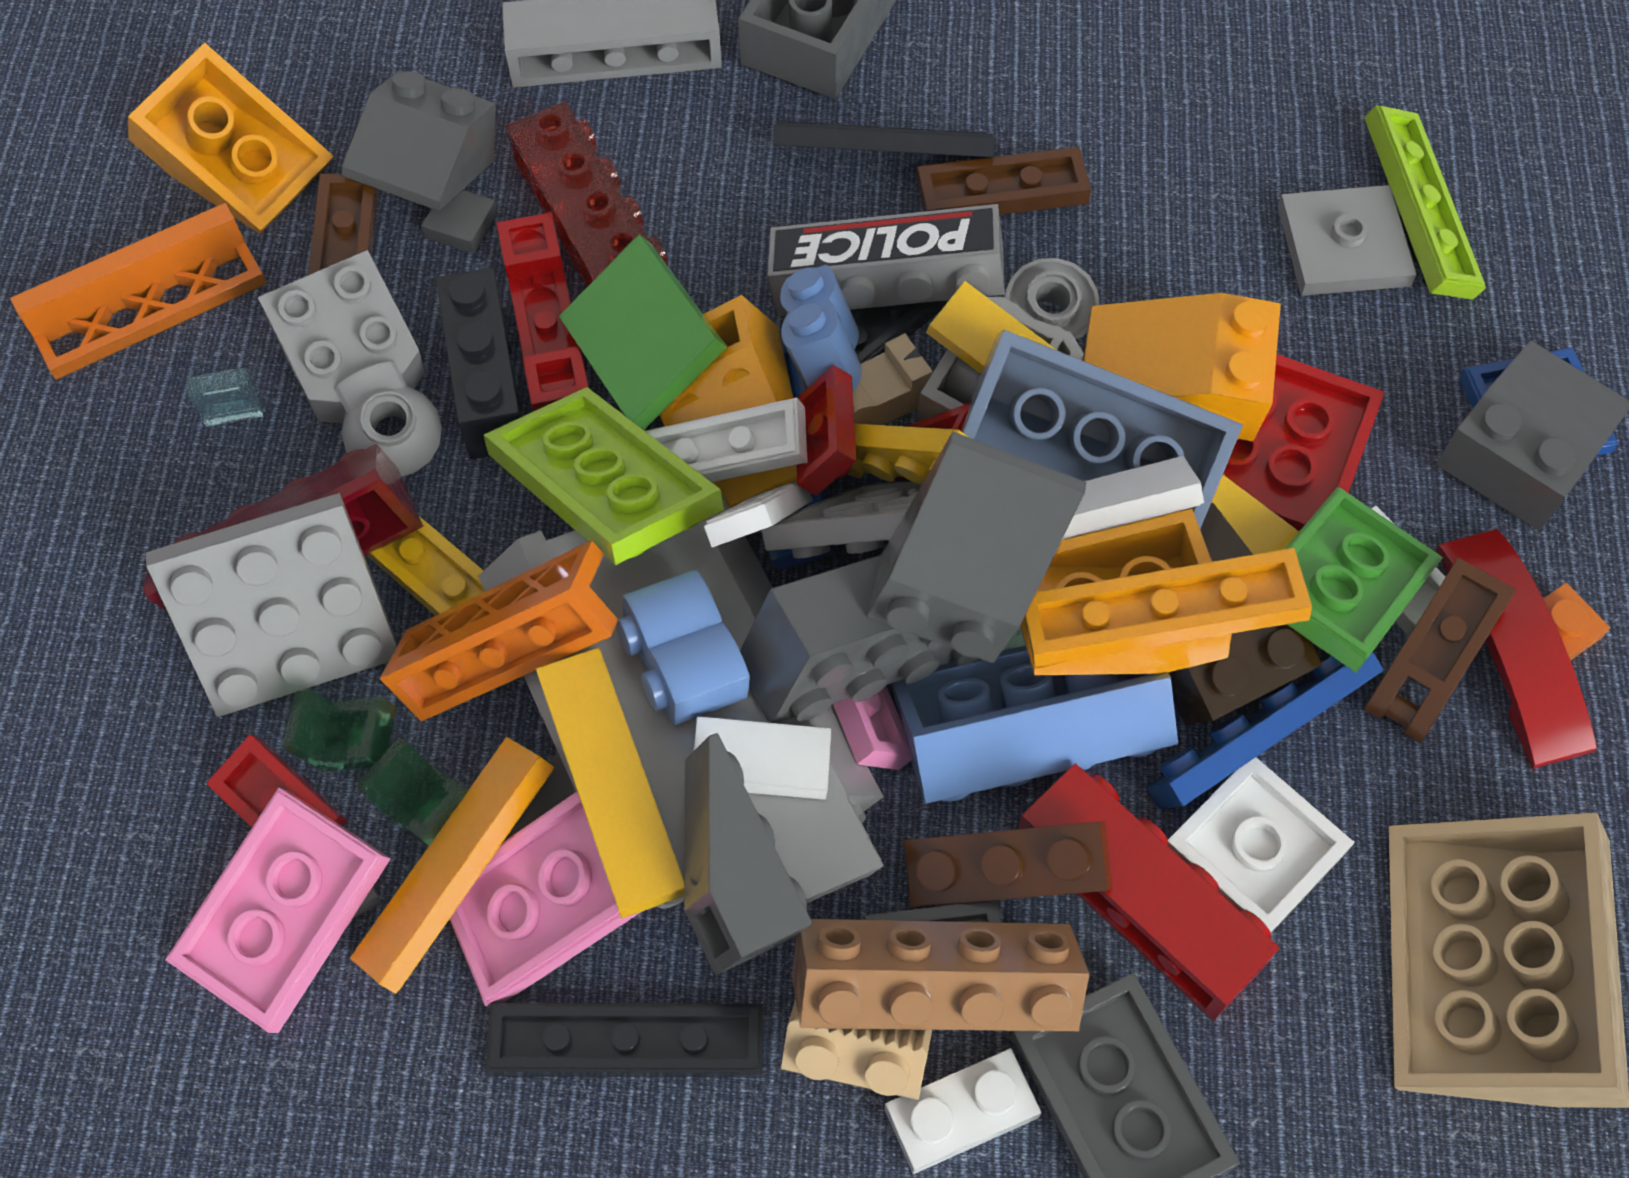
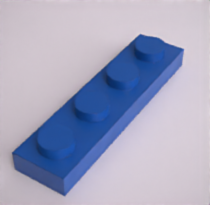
[1146,652,1384,809]

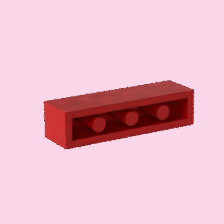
[1018,763,1280,1022]

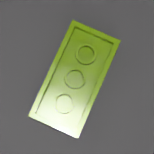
[484,387,724,565]

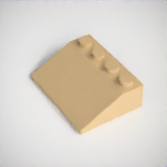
[1389,813,1629,1108]

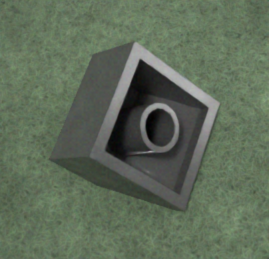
[342,70,496,211]

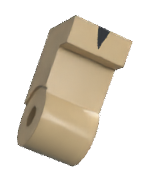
[853,333,933,425]

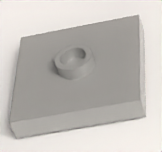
[1277,185,1417,296]

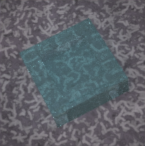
[187,368,264,427]

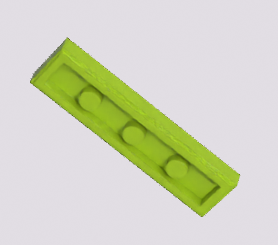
[1364,105,1486,300]

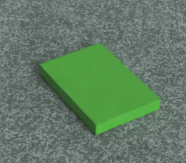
[559,234,727,430]
[1285,487,1443,673]

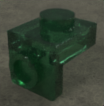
[283,689,397,772]
[357,739,468,847]

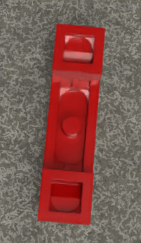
[496,212,589,411]
[1437,529,1597,769]

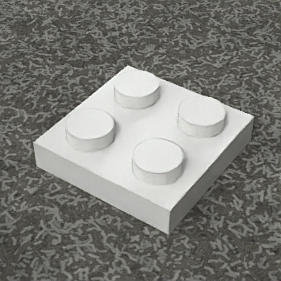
[1168,757,1355,933]

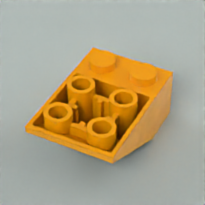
[660,295,797,508]

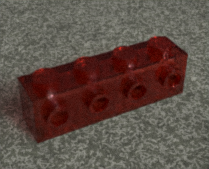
[505,101,668,288]

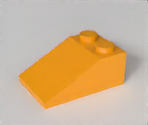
[128,43,334,234]
[1083,293,1281,441]
[1020,508,1232,675]

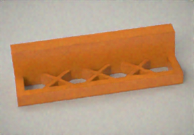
[10,203,267,380]
[379,540,618,722]

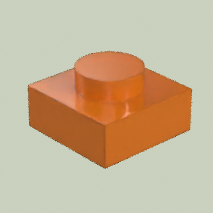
[1543,582,1610,660]

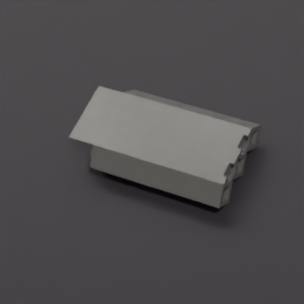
[478,491,884,909]

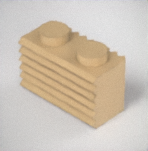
[781,999,932,1100]

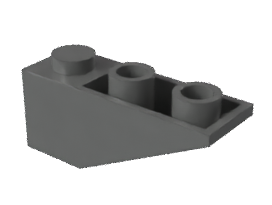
[684,733,813,976]

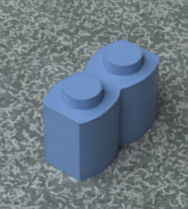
[780,265,862,391]
[616,569,750,726]

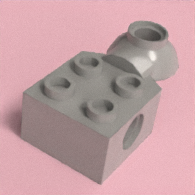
[258,250,442,476]
[916,258,1100,421]

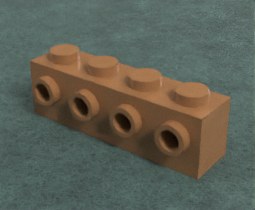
[792,919,1090,1031]

